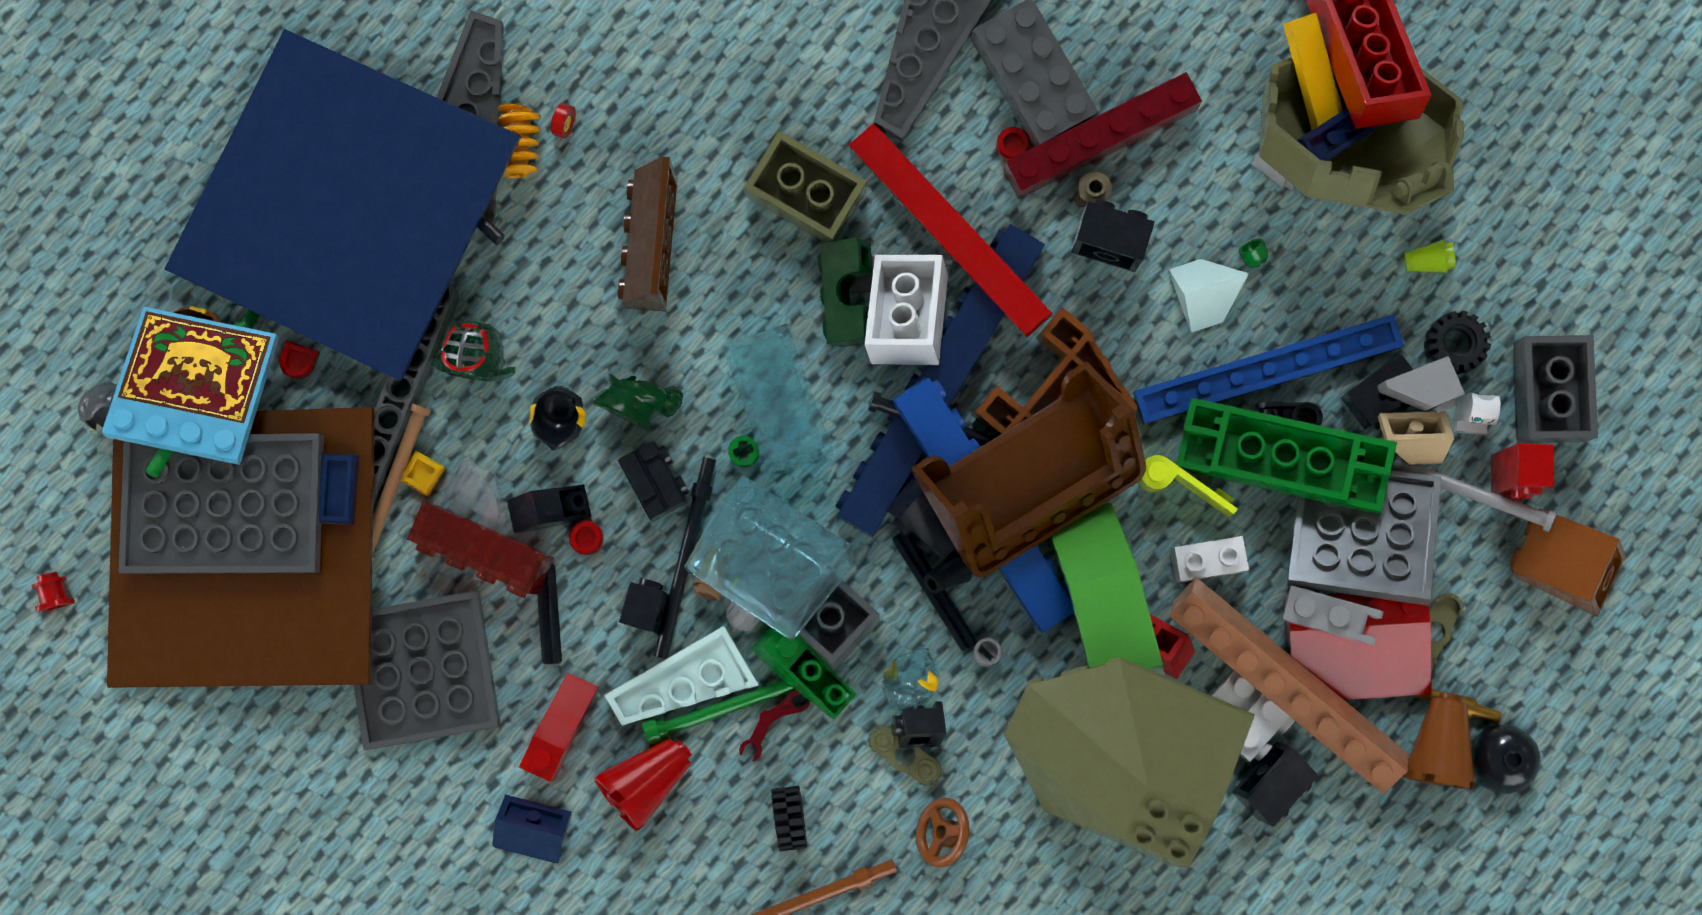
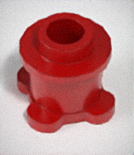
[31,572,75,613]

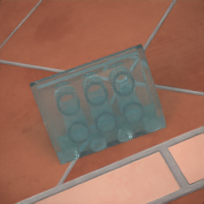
[684,475,856,641]

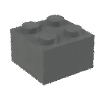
[781,568,880,671]

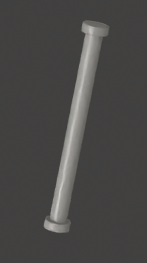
[1391,454,1557,532]

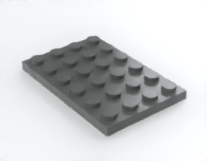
[118,433,324,574]

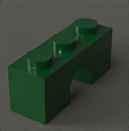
[818,237,873,347]

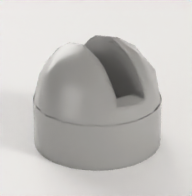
[972,638,1002,667]

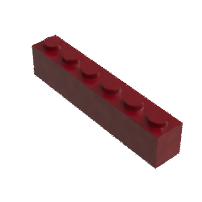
[1004,72,1202,199]

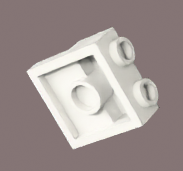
[1212,670,1295,762]

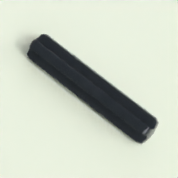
[535,563,562,665]

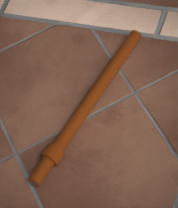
[751,859,898,915]

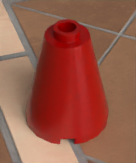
[594,738,692,832]

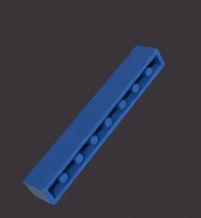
[891,377,1074,633]

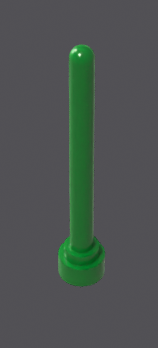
[642,680,796,748]

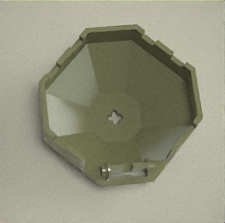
[1259,57,1464,214]

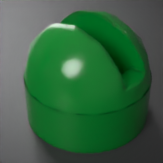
[1238,239,1268,268]

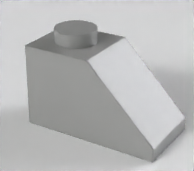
[1377,356,1465,413]

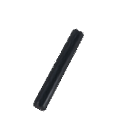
[892,532,977,652]

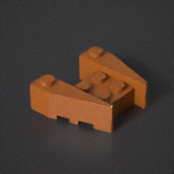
[971,307,1137,437]

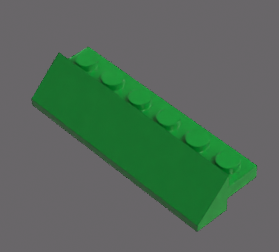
[1176,398,1397,515]

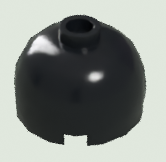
[1471,724,1541,794]

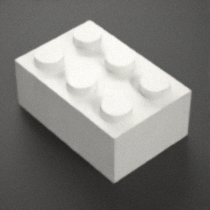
[864,255,948,365]

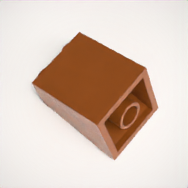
[1510,509,1626,617]

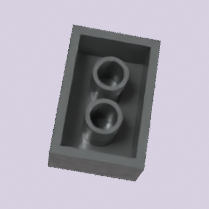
[1513,335,1598,443]

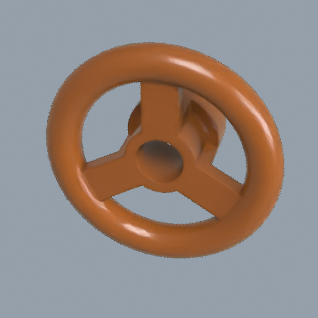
[916,798,970,867]

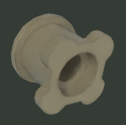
[1075,172,1112,207]

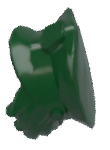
[593,374,683,432]

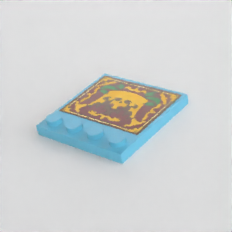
[102,307,279,465]

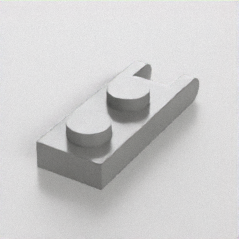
[1282,586,1384,646]

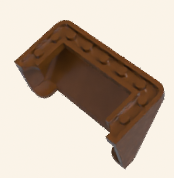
[912,362,1146,577]

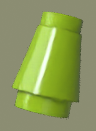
[1404,240,1456,273]

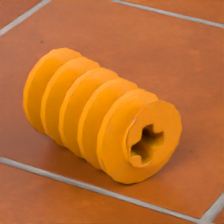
[497,104,541,178]

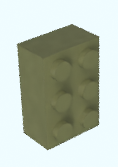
[744,131,867,242]

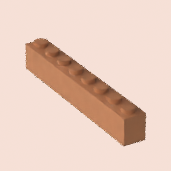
[1169,577,1408,794]

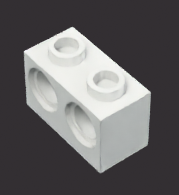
[1170,536,1249,584]

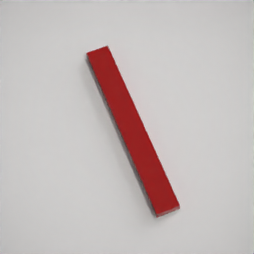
[849,123,1052,338]

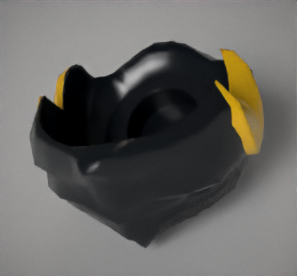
[528,386,586,451]

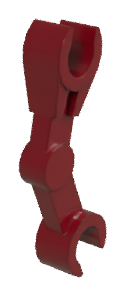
[739,690,810,761]

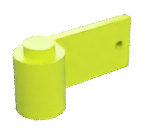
[1138,455,1238,517]

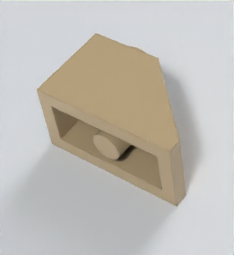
[1378,412,1454,465]

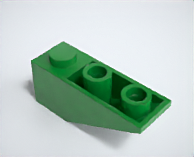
[750,622,857,719]

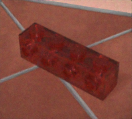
[407,501,554,598]

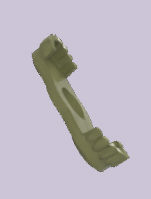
[1430,593,1464,668]
[868,725,942,786]

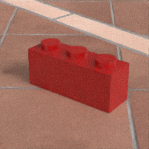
[1491,443,1554,502]

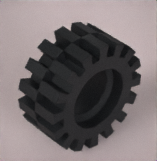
[1424,311,1491,375]
[771,785,807,852]

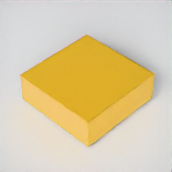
[401,450,446,497]

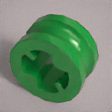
[728,436,759,467]

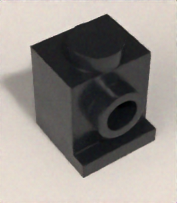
[891,701,947,748]

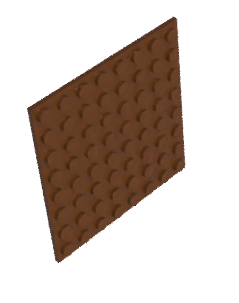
[107,407,374,688]

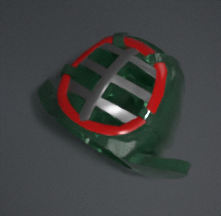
[431,320,516,382]

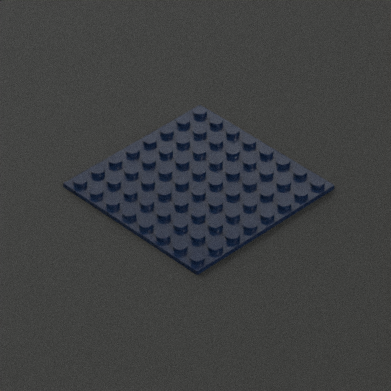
[164,29,521,381]

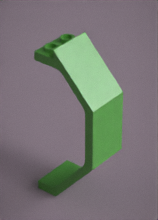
[1047,503,1165,676]

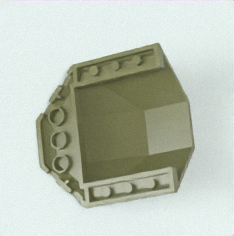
[1004,657,1255,868]

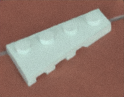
[605,625,759,725]

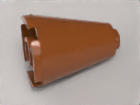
[1402,692,1474,790]

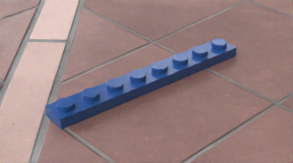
[1133,314,1404,425]

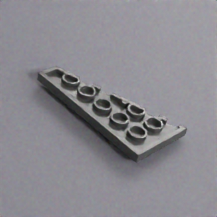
[874,0,993,141]
[436,10,504,226]

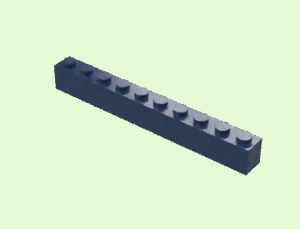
[835,224,1045,538]

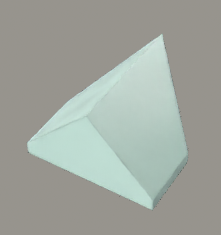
[1168,259,1249,333]

